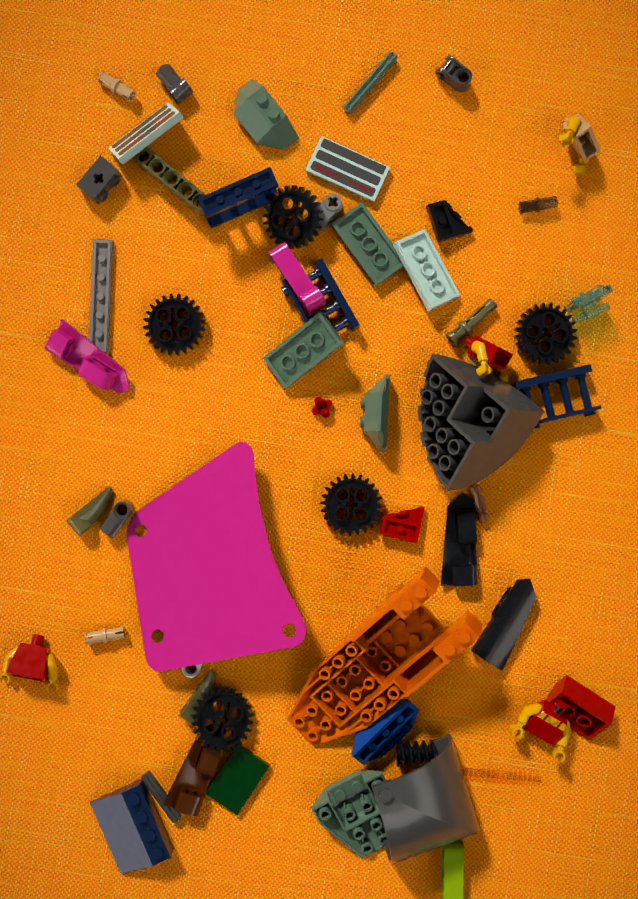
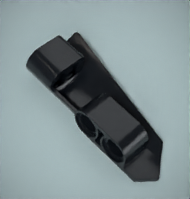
[441,493,478,586]
[471,578,536,670]

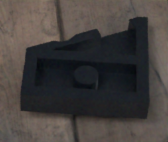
[426,200,473,243]

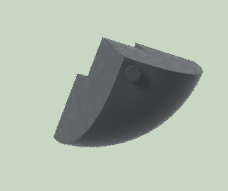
[418,354,545,491]

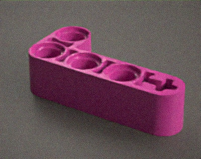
[268,242,326,315]

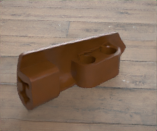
[163,723,226,816]

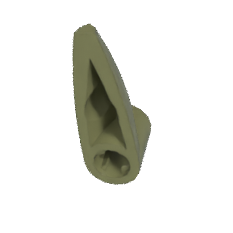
[67,486,113,536]
[179,669,215,727]

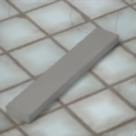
[89,239,113,354]

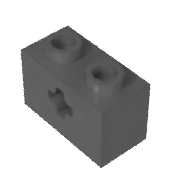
[76,155,122,204]

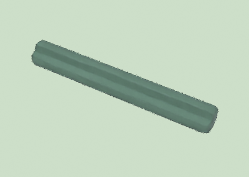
[343,51,397,114]

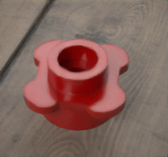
[311,397,333,418]

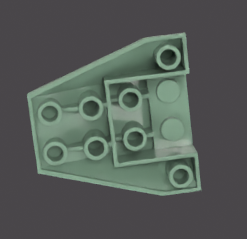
[311,769,387,858]

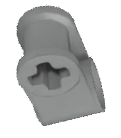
[317,193,342,231]

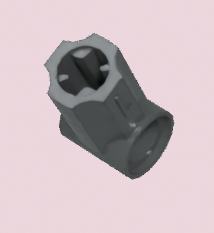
[156,64,193,104]
[100,500,134,538]

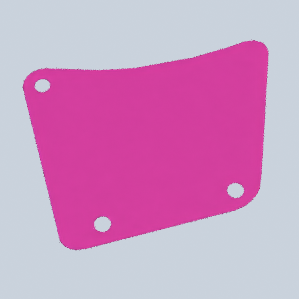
[127,442,306,672]

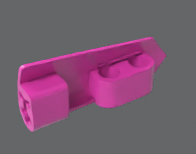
[45,319,130,394]

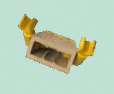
[559,114,601,177]

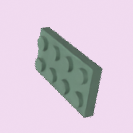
[331,202,404,287]
[263,312,345,389]

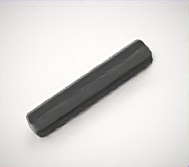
[141,771,182,823]

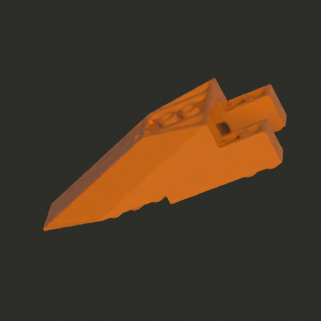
[287,567,483,746]

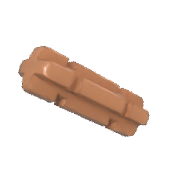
[470,485,489,523]

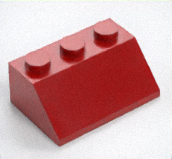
[546,675,616,740]

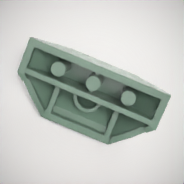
[234,79,299,150]
[360,375,390,452]

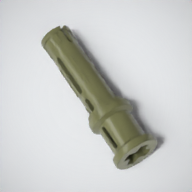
[445,298,497,347]

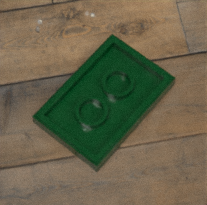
[206,744,270,815]

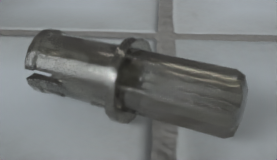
[518,196,558,214]

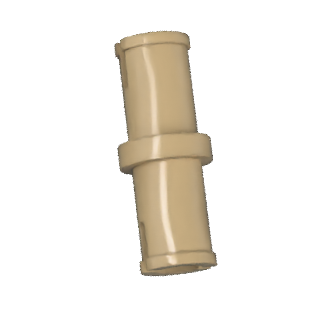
[97,71,136,102]
[84,626,126,645]

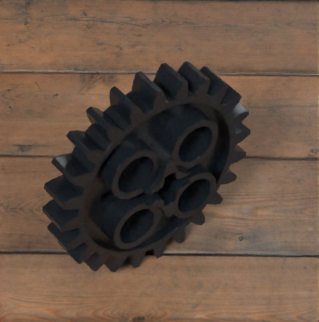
[263,185,324,249]
[143,293,206,356]
[514,303,578,365]
[320,473,383,536]
[190,687,253,752]

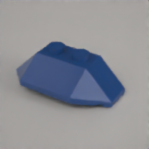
[351,699,420,765]

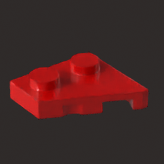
[379,506,425,543]

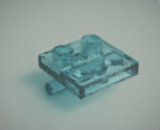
[564,284,613,324]

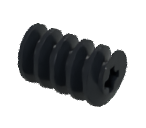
[395,740,436,767]

